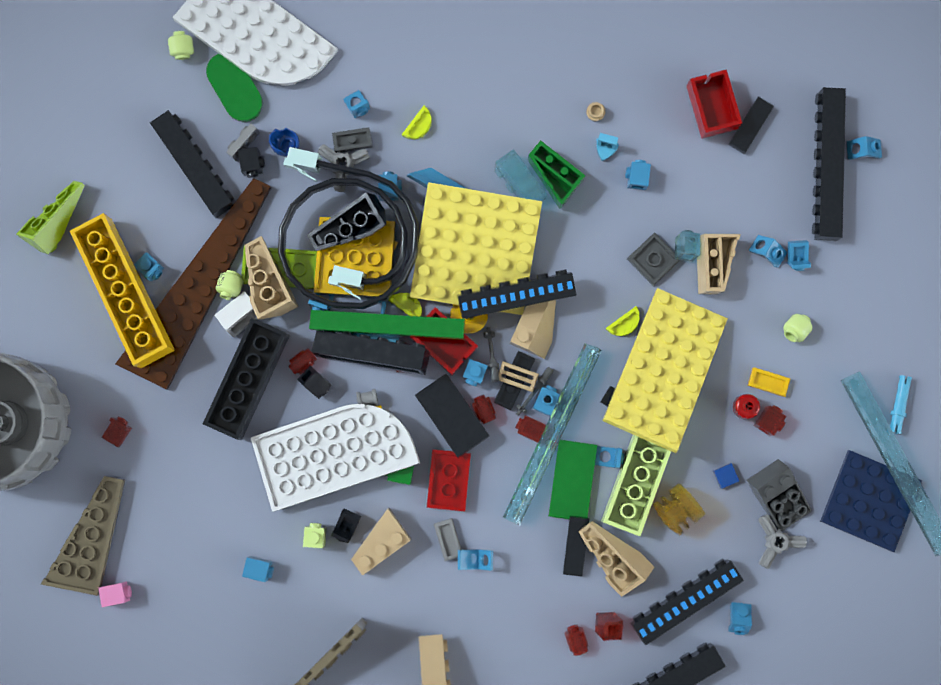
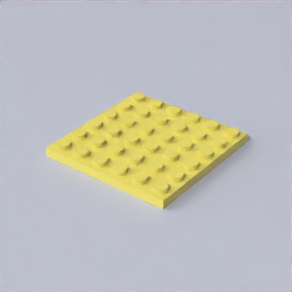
[410,182,542,315]

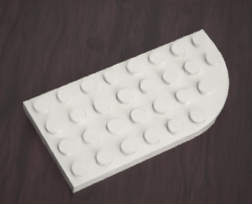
[173,0,338,86]
[251,404,420,512]

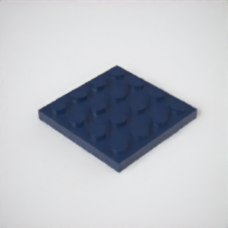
[820,450,922,553]

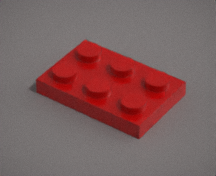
[427,449,471,511]

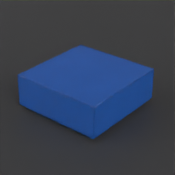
[713,463,739,489]

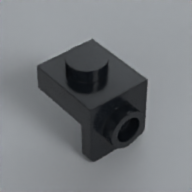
[331,508,361,543]

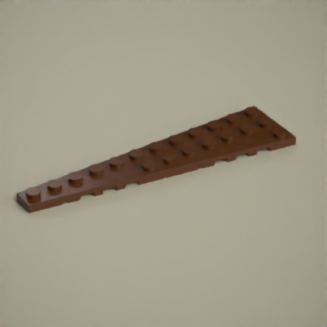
[115,178,271,390]

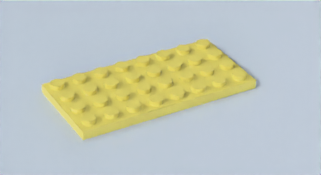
[602,288,728,453]

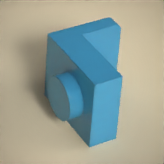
[787,240,811,271]
[728,602,752,635]

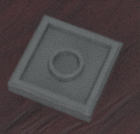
[627,232,681,286]

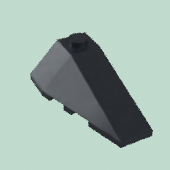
[307,192,387,251]

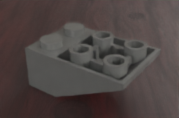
[747,459,812,531]

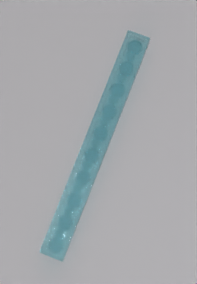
[503,343,602,526]
[841,371,941,556]

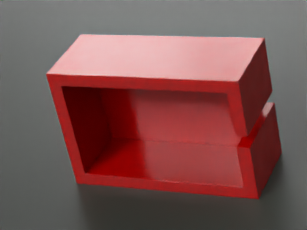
[686,69,742,139]
[409,307,478,376]

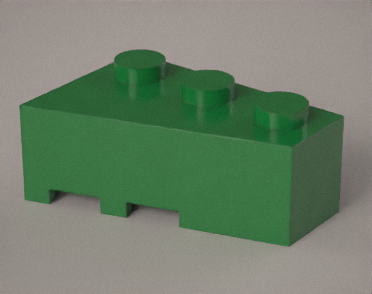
[528,140,585,209]

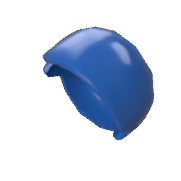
[269,128,300,156]

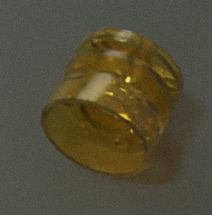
[653,483,705,536]

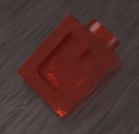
[102,416,132,447]

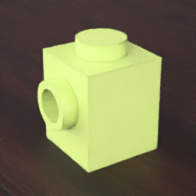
[303,523,327,548]

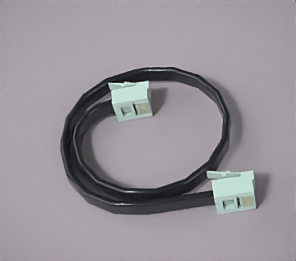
[278,147,420,309]

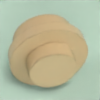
[586,102,605,121]

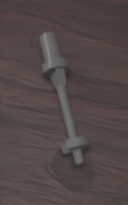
[483,327,500,382]
[516,367,554,416]

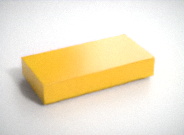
[747,367,791,397]

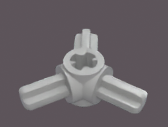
[318,144,370,192]
[758,514,807,569]

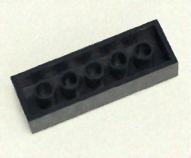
[202,318,290,440]

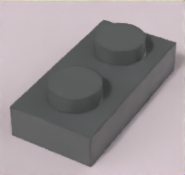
[332,127,372,153]

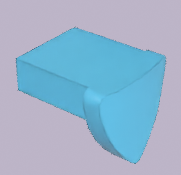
[596,133,619,161]

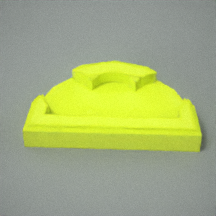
[402,105,432,139]
[388,293,422,317]
[605,306,640,336]

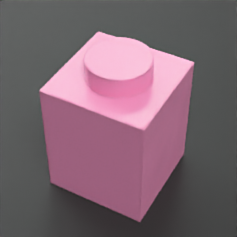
[99,581,132,607]

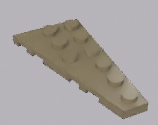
[40,476,125,596]
[295,618,367,685]

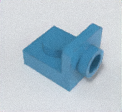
[134,252,164,282]

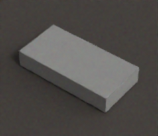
[434,518,462,561]

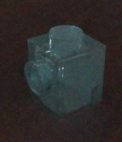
[675,230,700,262]

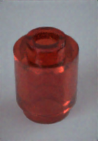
[288,348,317,375]
[472,394,496,424]
[564,624,589,656]

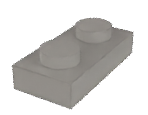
[227,124,260,161]

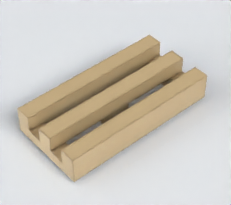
[498,361,539,392]

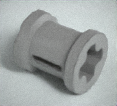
[356,389,379,406]

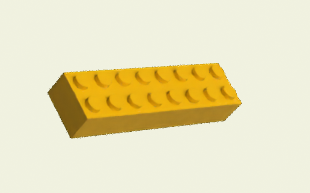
[70,213,175,368]

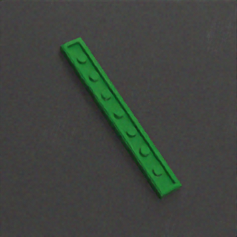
[309,310,465,340]

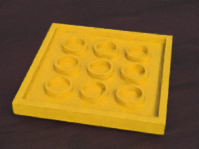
[314,217,396,297]

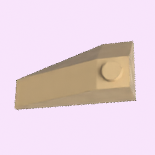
[245,236,299,320]
[510,300,556,359]
[579,521,654,597]

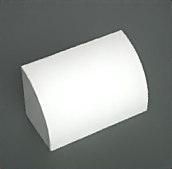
[215,291,258,338]

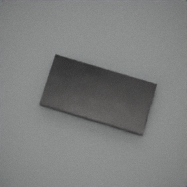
[415,374,490,458]

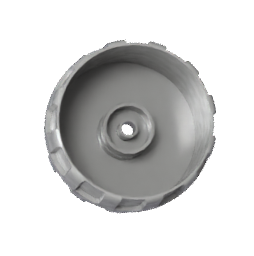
[0,353,71,491]

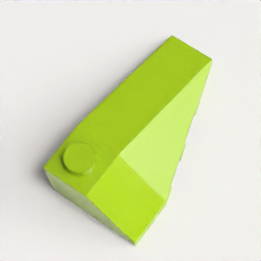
[16,181,85,254]

